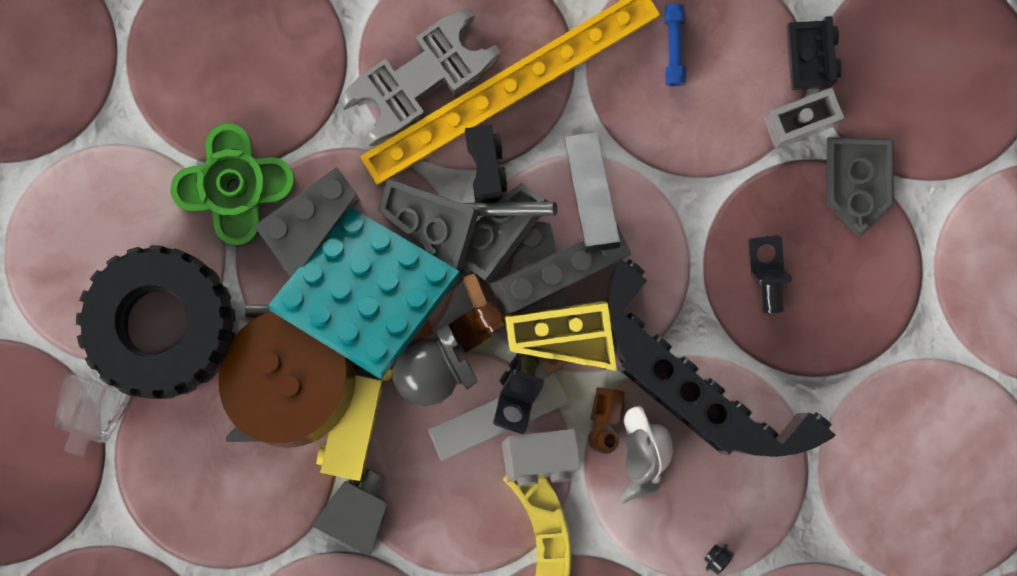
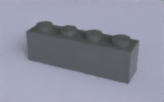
[489,224,631,314]

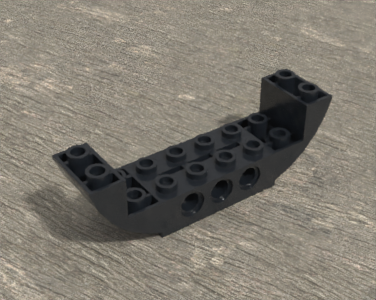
[606,259,836,457]

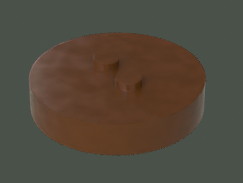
[219,312,356,448]

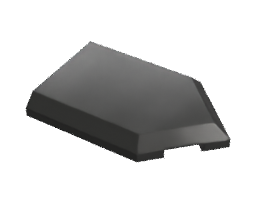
[826,137,894,237]

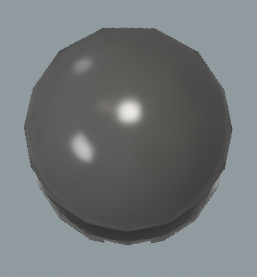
[392,324,478,406]

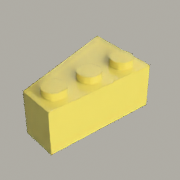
[504,300,617,371]

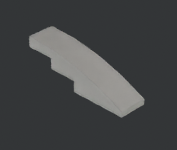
[428,373,569,461]

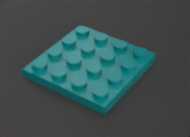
[269,208,460,379]

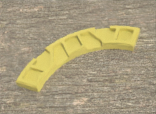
[503,475,571,576]

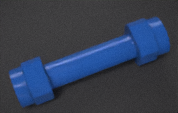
[664,4,686,86]

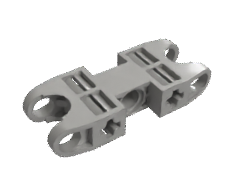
[339,9,502,146]

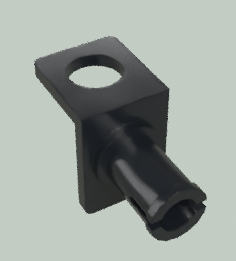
[748,235,792,314]
[493,354,545,434]

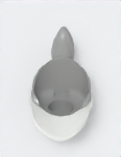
[620,406,673,504]

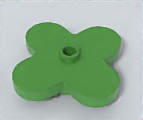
[170,123,295,247]

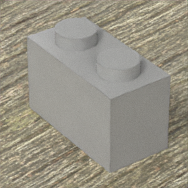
[763,87,844,149]
[502,429,581,486]

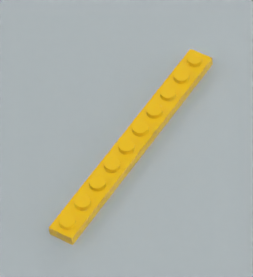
[360,0,660,187]

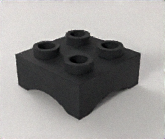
[465,124,507,203]

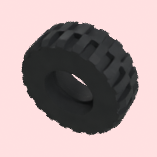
[76,245,236,399]

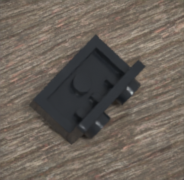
[787,16,842,90]

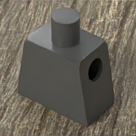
[312,469,389,556]

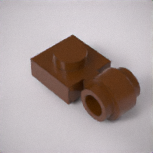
[448,301,506,353]
[588,387,625,454]

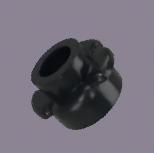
[704,544,735,575]

